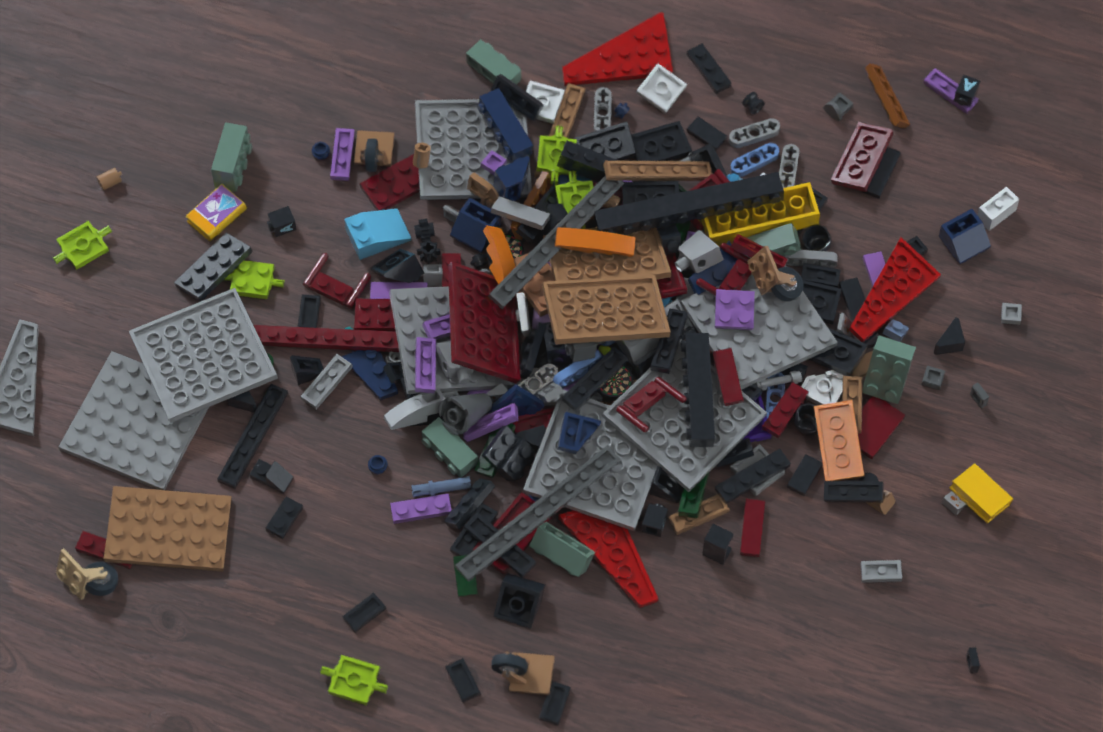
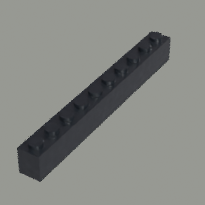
[594,172,784,235]

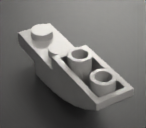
[384,389,460,430]

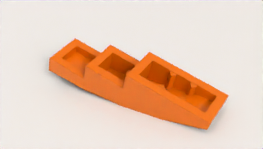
[483,225,520,296]
[555,227,636,257]

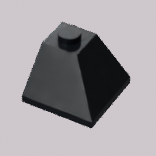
[370,248,424,283]

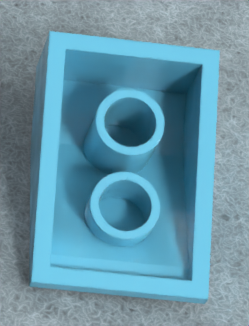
[344,209,412,260]

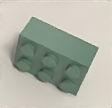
[211,122,252,192]
[862,336,916,404]

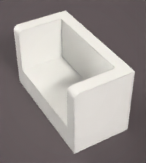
[977,187,1019,231]

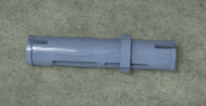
[411,476,471,498]

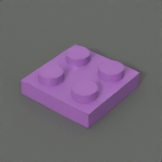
[715,289,755,330]

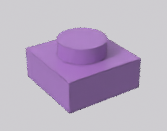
[481,150,507,175]

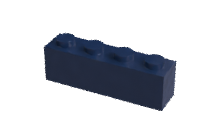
[477,88,533,163]

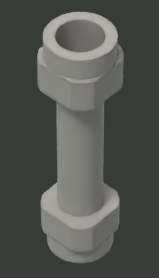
[755,371,802,391]

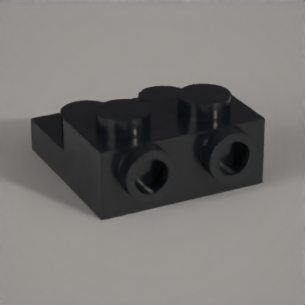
[482,426,536,481]

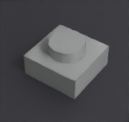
[1001,303,1022,325]

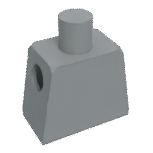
[675,230,724,273]
[436,341,474,384]

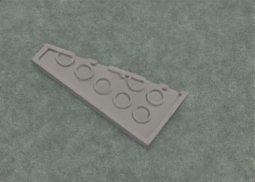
[0,320,39,436]

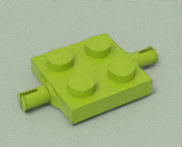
[537,125,577,185]
[555,171,594,229]
[53,221,112,270]
[224,260,285,299]
[320,655,388,705]

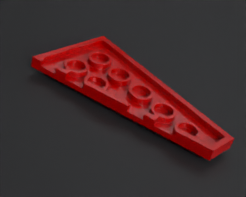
[849,237,941,342]
[558,510,659,608]

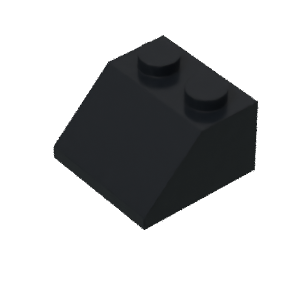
[493,573,545,629]

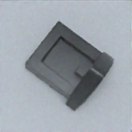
[823,92,853,121]

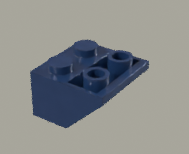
[493,156,530,202]
[450,198,502,253]
[938,209,991,264]

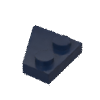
[491,384,545,416]
[557,412,601,454]

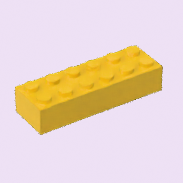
[701,182,820,247]

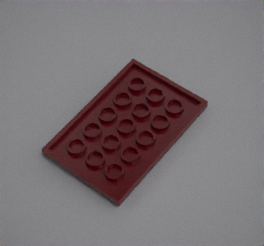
[448,262,520,383]

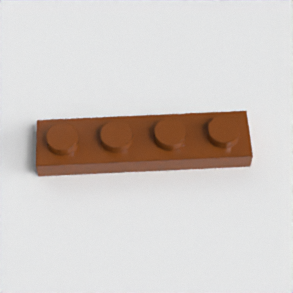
[865,63,910,129]
[510,171,554,240]

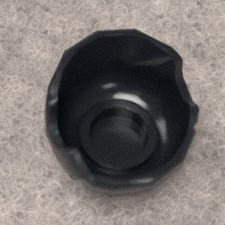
[802,224,832,251]
[793,404,818,435]

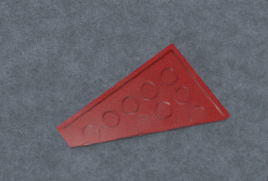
[562,12,673,86]

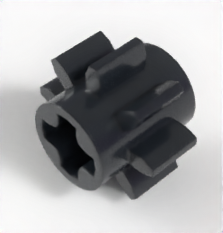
[414,219,435,243]
[417,240,441,264]

